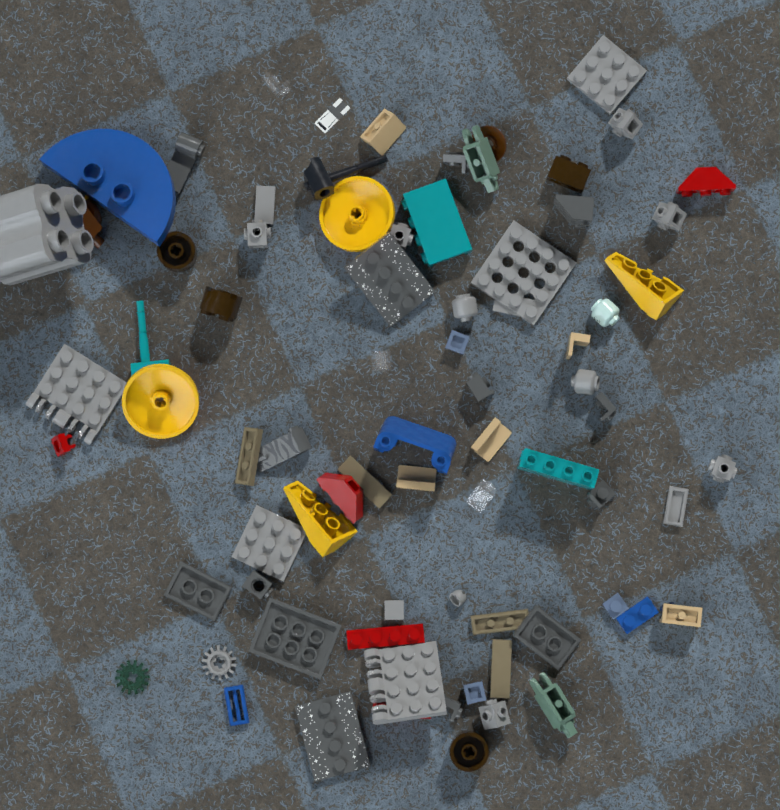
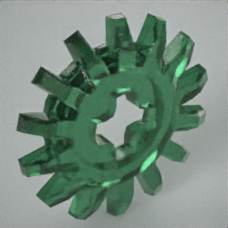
[115,660,150,695]

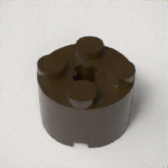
[157,231,197,273]
[199,286,243,322]
[449,731,489,772]

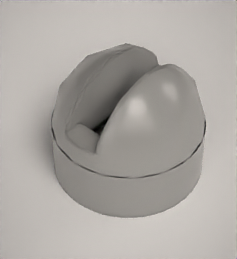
[449,589,466,607]

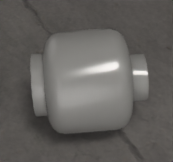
[452,294,478,322]
[571,369,600,395]

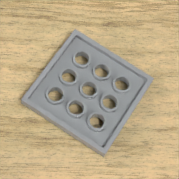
[470,220,577,326]

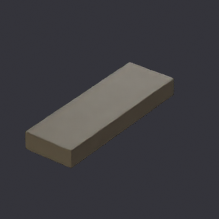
[235,427,263,486]
[337,455,392,509]
[470,609,528,635]
[490,639,512,699]

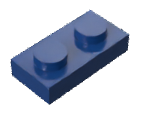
[616,596,659,634]

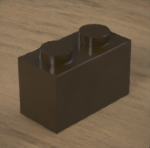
[546,155,591,194]

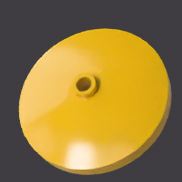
[319,176,395,252]
[122,364,199,439]

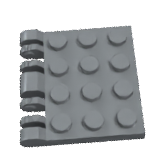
[26,344,127,445]
[364,641,447,725]

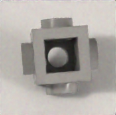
[608,108,643,139]
[652,202,687,231]
[244,220,271,249]
[390,222,414,251]
[708,454,737,483]
[478,699,511,730]

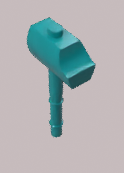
[131,301,171,376]

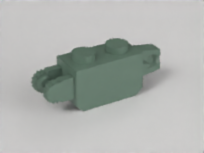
[462,125,500,193]
[529,672,578,738]

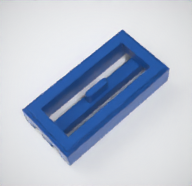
[224,684,250,726]

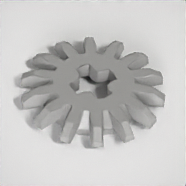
[202,645,237,680]

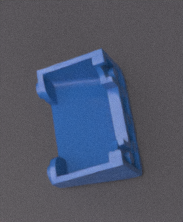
[373,416,456,475]

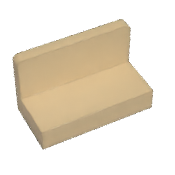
[360,108,406,155]
[565,332,591,359]
[471,417,512,462]
[396,465,437,492]
[659,603,703,627]

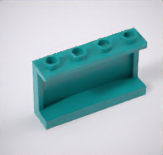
[401,178,472,267]
[517,448,599,490]

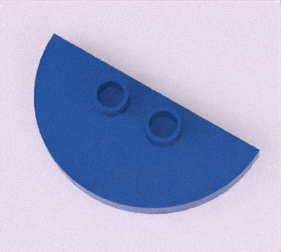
[39,129,176,247]

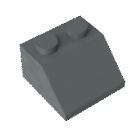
[553,194,594,229]

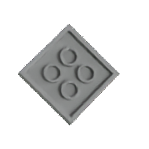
[567,35,647,115]
[232,505,306,582]

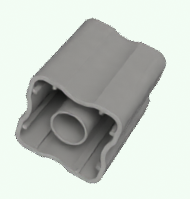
[0,184,94,285]

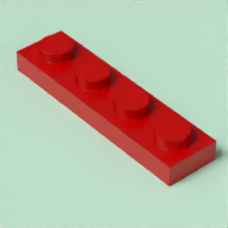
[346,623,425,650]

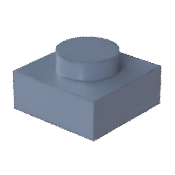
[445,330,470,355]
[602,593,629,620]
[463,681,486,705]

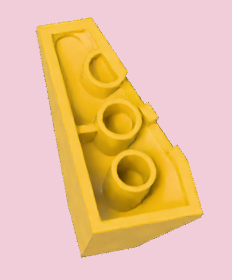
[605,252,684,320]
[283,481,358,557]

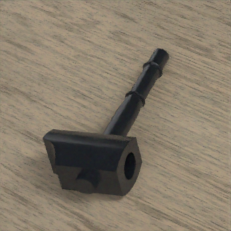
[303,155,388,200]

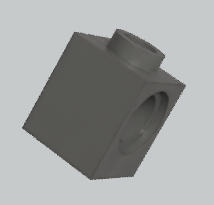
[242,570,273,599]

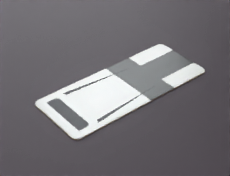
[315,98,350,133]

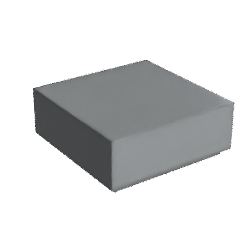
[384,600,404,620]

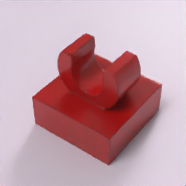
[51,433,76,457]

